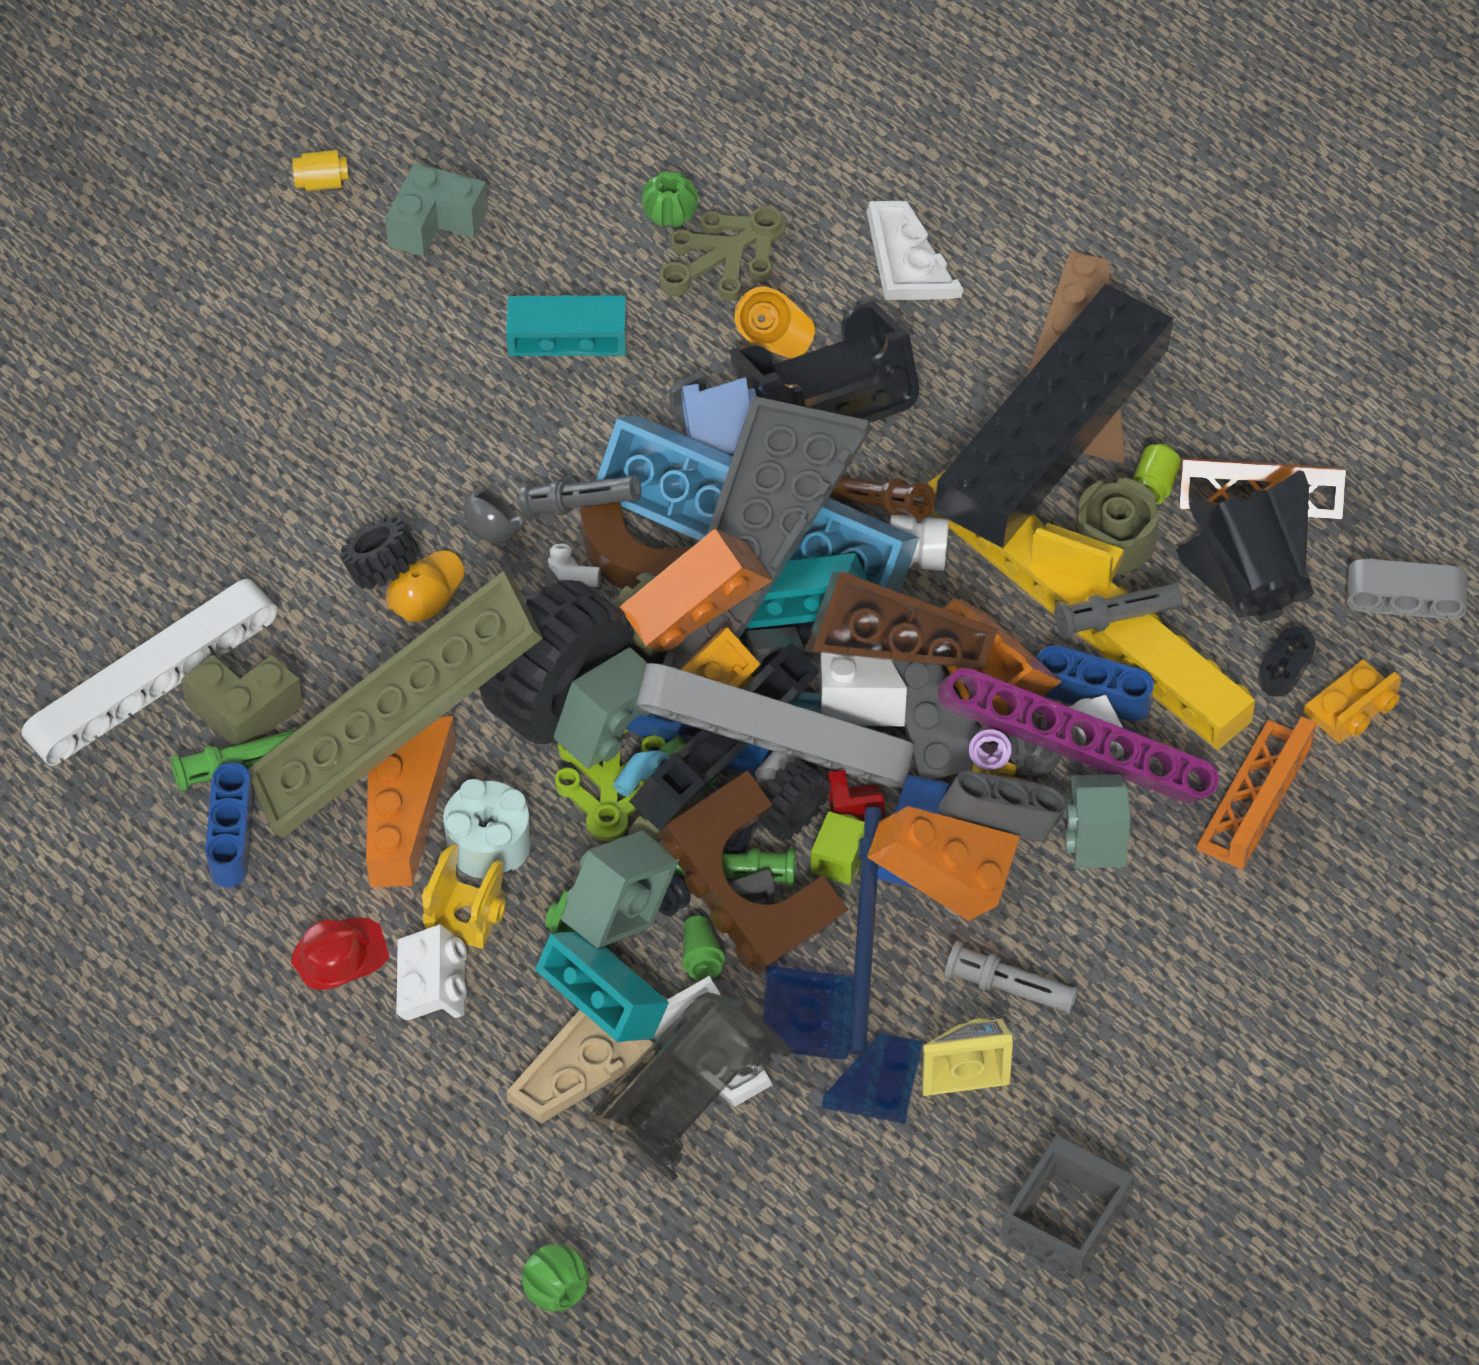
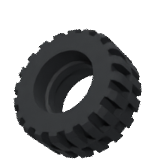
[479,580,634,744]

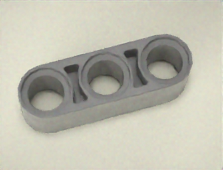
[1347,559,1468,620]

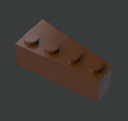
[804,571,998,669]

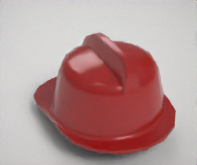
[291,917,390,990]

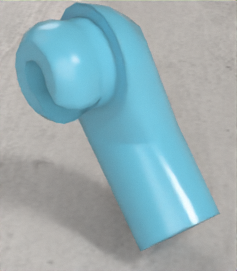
[612,751,671,797]

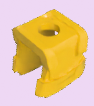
[422,845,506,949]

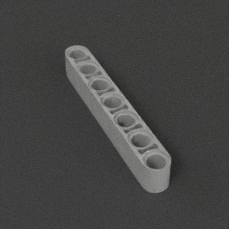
[636,663,915,788]

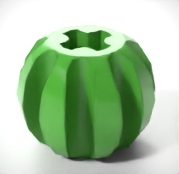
[641,170,699,228]
[521,1244,590,1312]

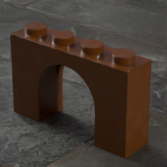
[658,770,848,975]

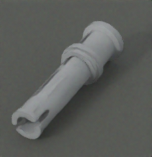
[944,941,1078,1014]

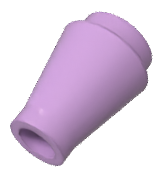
[969,725,1011,770]

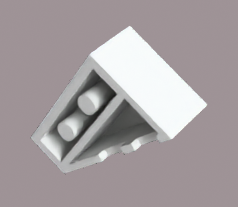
[818,653,907,726]

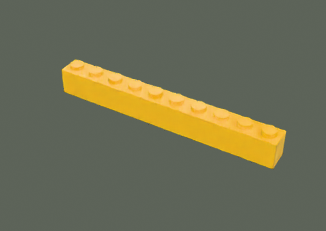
[927,469,1255,751]

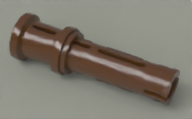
[831,475,935,519]

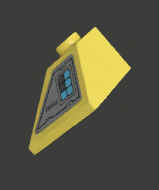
[922,1018,1013,1096]

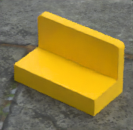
[1031,523,1124,590]

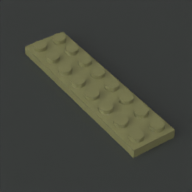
[247,571,543,838]

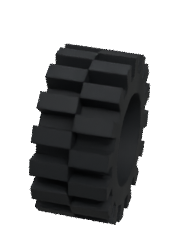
[340,516,420,589]
[757,759,830,841]

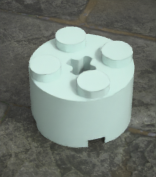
[443,779,531,879]

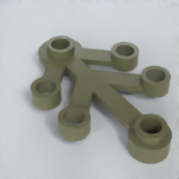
[659,206,786,301]

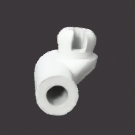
[548,544,601,588]

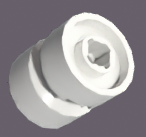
[890,515,949,571]

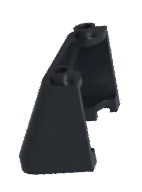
[729,301,919,423]

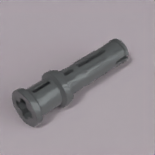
[519,475,642,519]
[1054,583,1182,639]

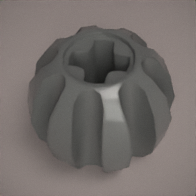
[1004,716,1062,778]

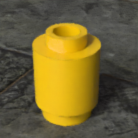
[292,150,349,192]

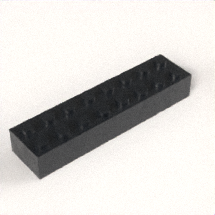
[934,284,1174,548]

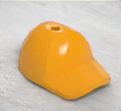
[734,286,815,359]
[386,550,465,622]

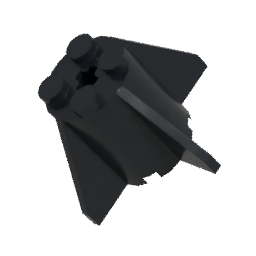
[1176,470,1314,622]

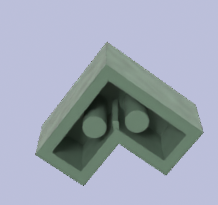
[385,163,488,256]
[553,647,651,769]
[1062,774,1131,869]

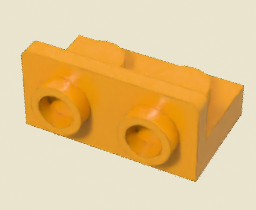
[681,627,760,689]
[1304,660,1401,744]

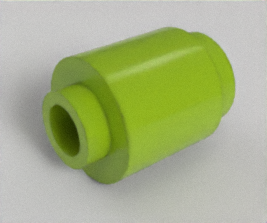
[1132,444,1181,505]

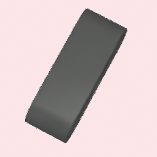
[939,770,1067,841]

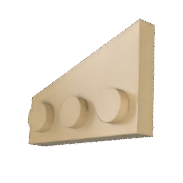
[506,1010,658,1124]

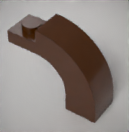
[580,502,693,590]

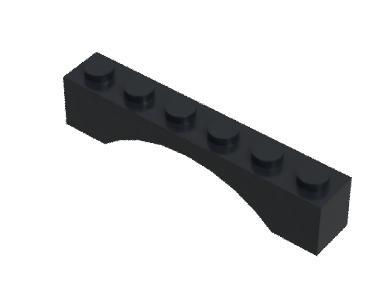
[629,643,821,831]

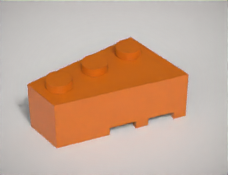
[620,529,773,652]
[943,598,1062,716]

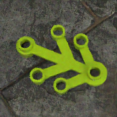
[555,729,666,842]

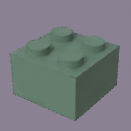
[561,830,679,949]

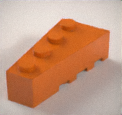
[366,716,456,887]

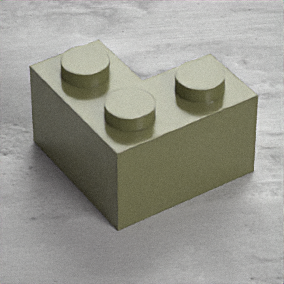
[181,655,304,746]

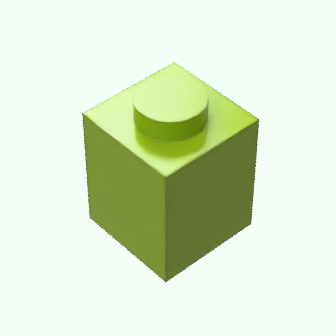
[811,811,864,885]

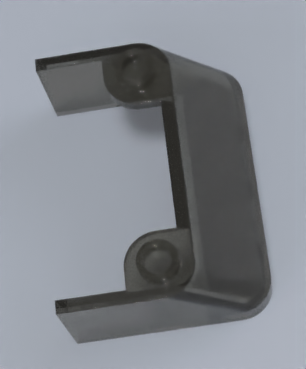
[589,992,792,1183]

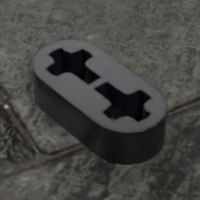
[1258,627,1315,697]

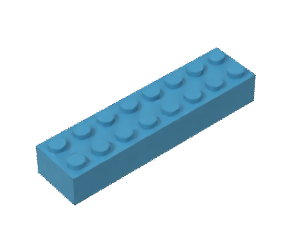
[596,415,920,593]

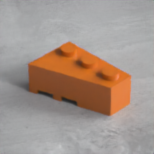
[867,806,1020,920]

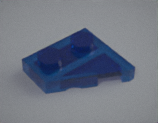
[822,1033,923,1124]

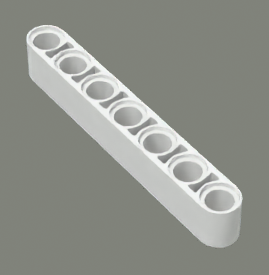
[21,579,278,766]

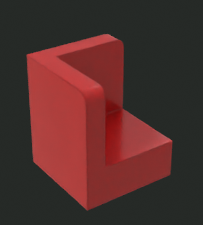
[828,770,885,822]

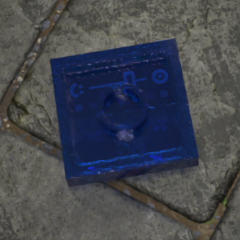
[760,966,853,1059]

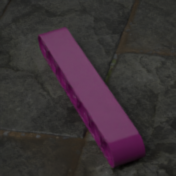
[938,668,1219,803]

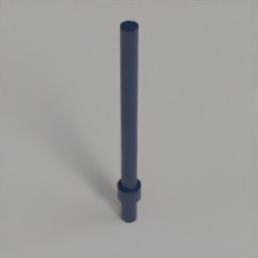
[849,807,882,1055]

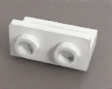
[396,924,467,1020]

